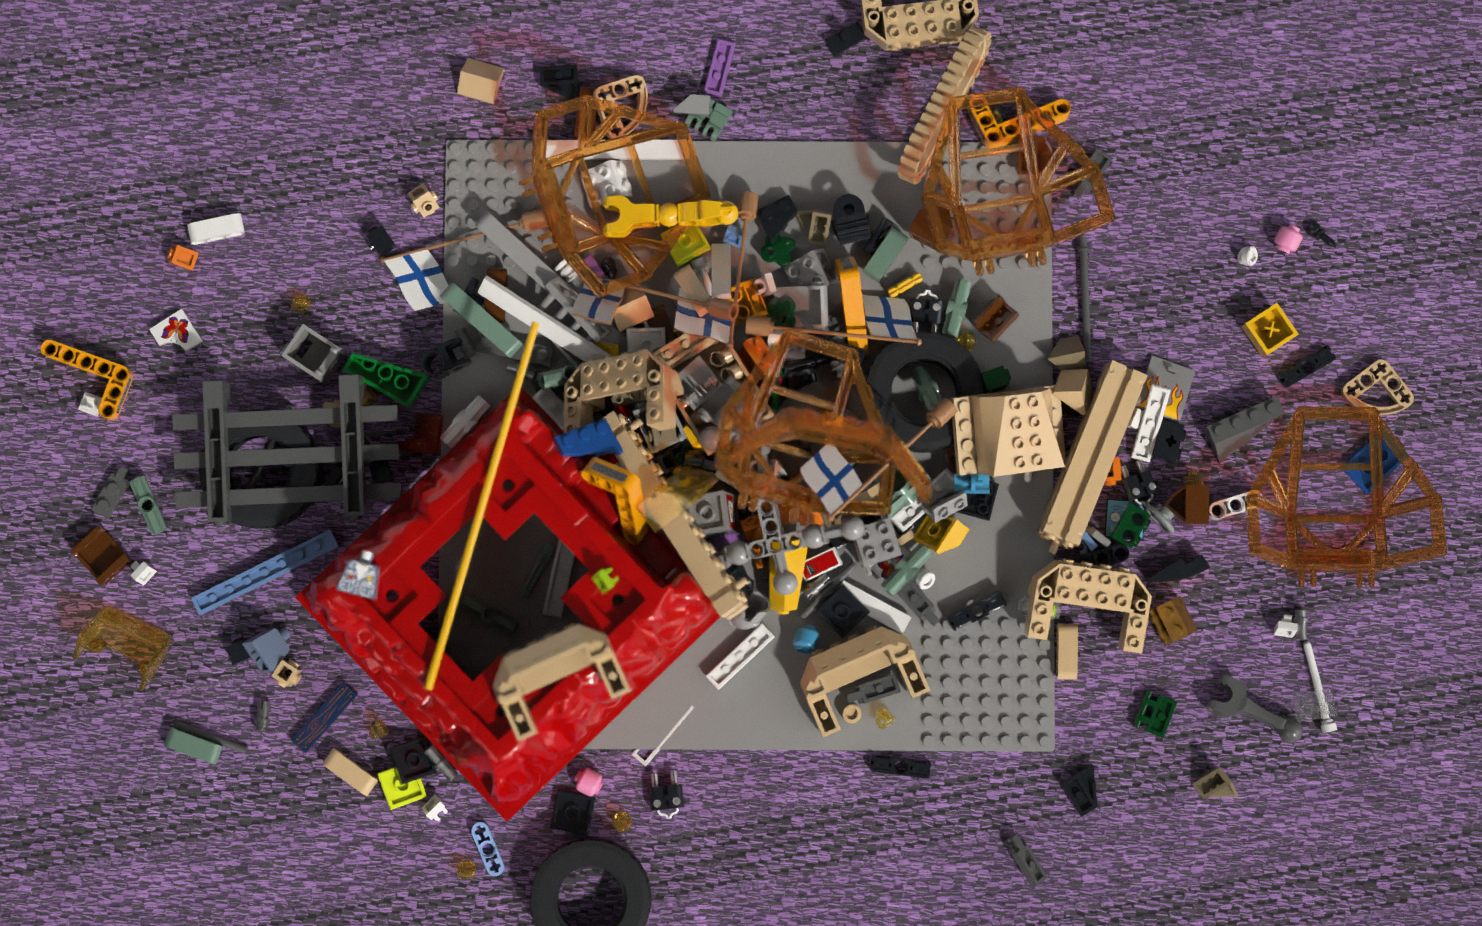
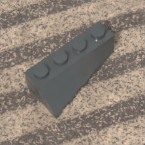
[1203,396,1285,463]

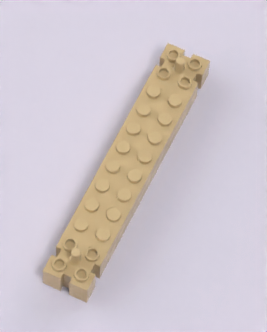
[602,411,749,620]

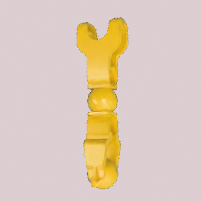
[603,195,739,238]

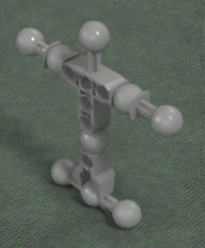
[700,409,864,595]

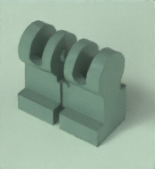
[684,93,733,142]

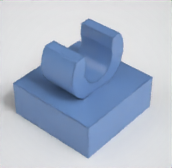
[723,223,747,248]
[1079,531,1098,555]

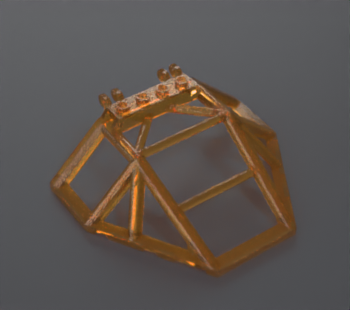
[921,87,1116,276]
[518,95,711,298]
[714,328,897,526]
[1245,406,1447,587]
[725,407,932,506]

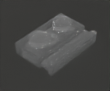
[1293,688,1337,722]

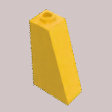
[769,536,808,615]

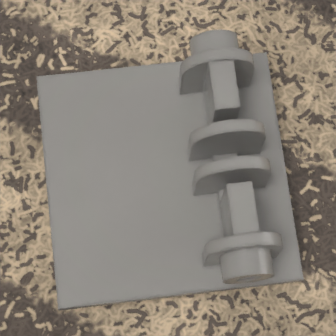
[678,356,724,410]

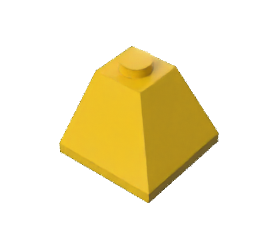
[911,515,970,554]

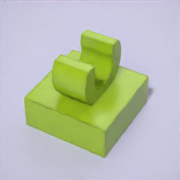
[592,568,619,594]

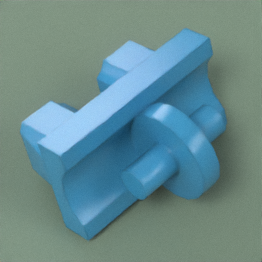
[954,474,990,494]

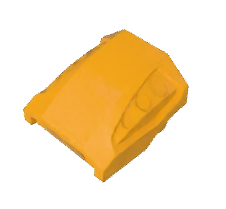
[725,278,769,327]

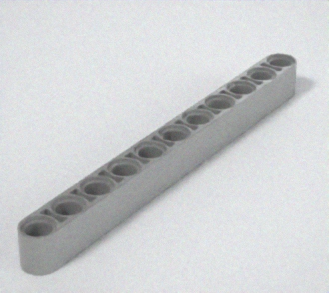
[475,211,627,355]

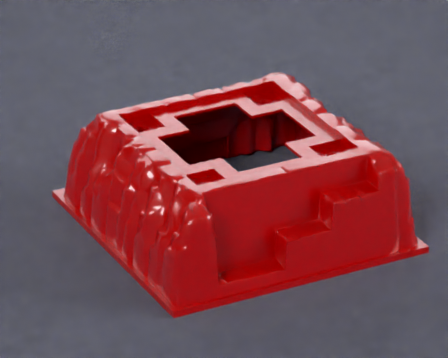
[295,387,720,822]

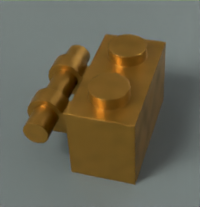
[1149,596,1198,646]

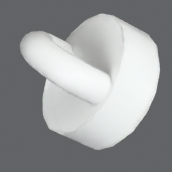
[1237,246,1258,266]
[914,568,935,589]

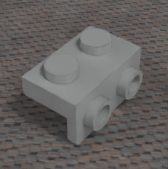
[922,488,968,523]

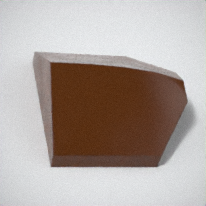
[1016,135,1052,174]

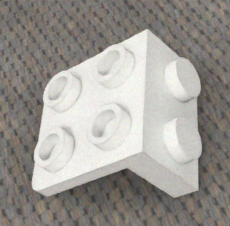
[581,160,633,208]

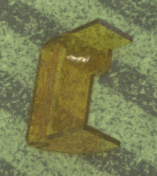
[636,465,719,532]
[73,607,171,691]

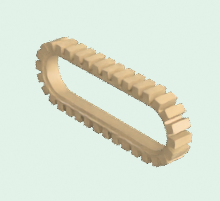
[898,26,992,184]

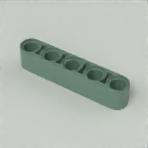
[440,282,523,359]

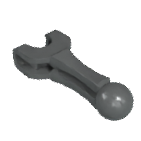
[1205,674,1303,743]

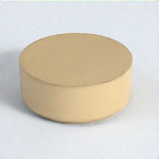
[897,530,915,546]
[842,704,862,723]

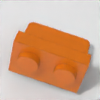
[737,336,779,384]

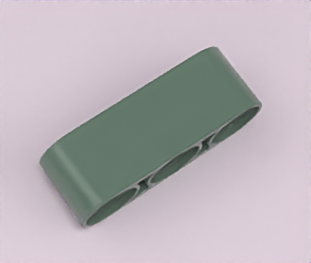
[863,227,909,282]
[164,727,223,765]

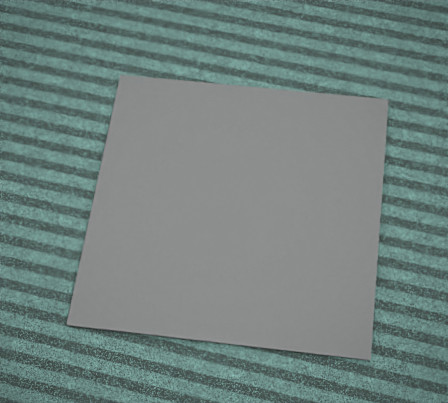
[438,140,1055,752]

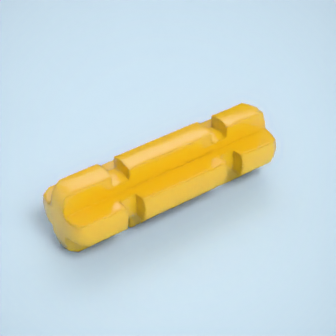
[887,272,923,298]

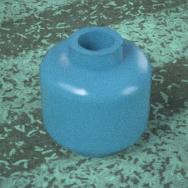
[792,624,820,655]

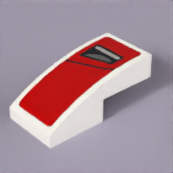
[803,547,843,582]

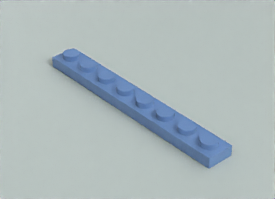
[191,530,339,616]

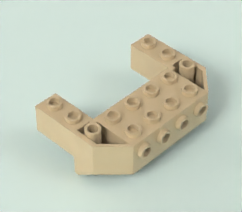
[860,0,979,51]
[564,349,684,433]
[1024,558,1152,653]
[493,623,631,741]
[799,625,931,737]

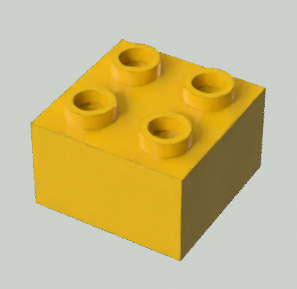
[1241,303,1299,358]

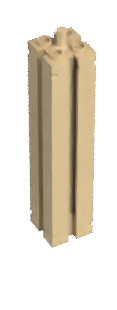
[1036,360,1148,555]

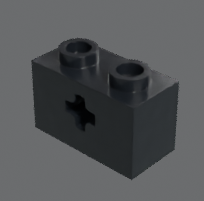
[1151,419,1186,464]

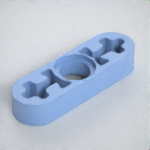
[471,822,505,876]

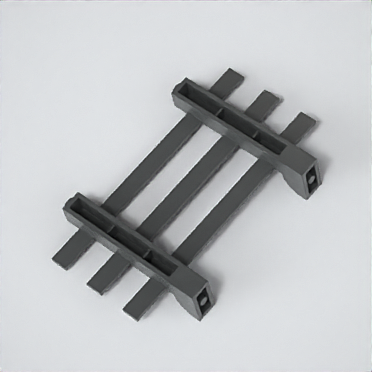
[172,375,401,526]

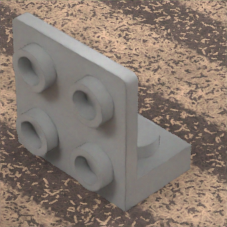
[784,248,839,287]

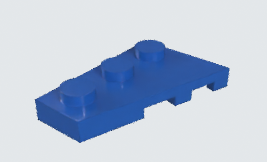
[553,418,623,457]

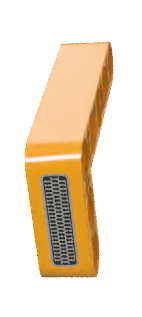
[967,95,1071,150]
[835,256,869,358]
[40,340,133,420]
[581,457,649,545]

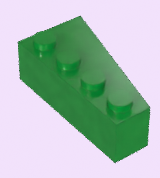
[343,353,431,410]

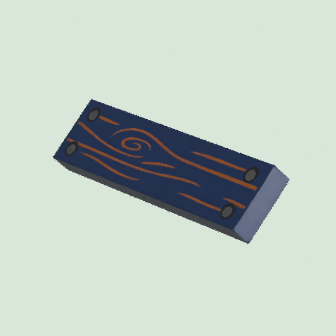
[291,682,358,753]

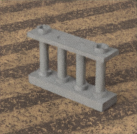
[533,277,610,366]

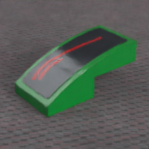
[766,367,787,411]

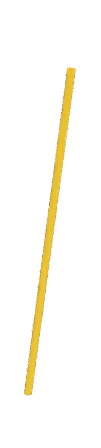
[424,322,539,690]

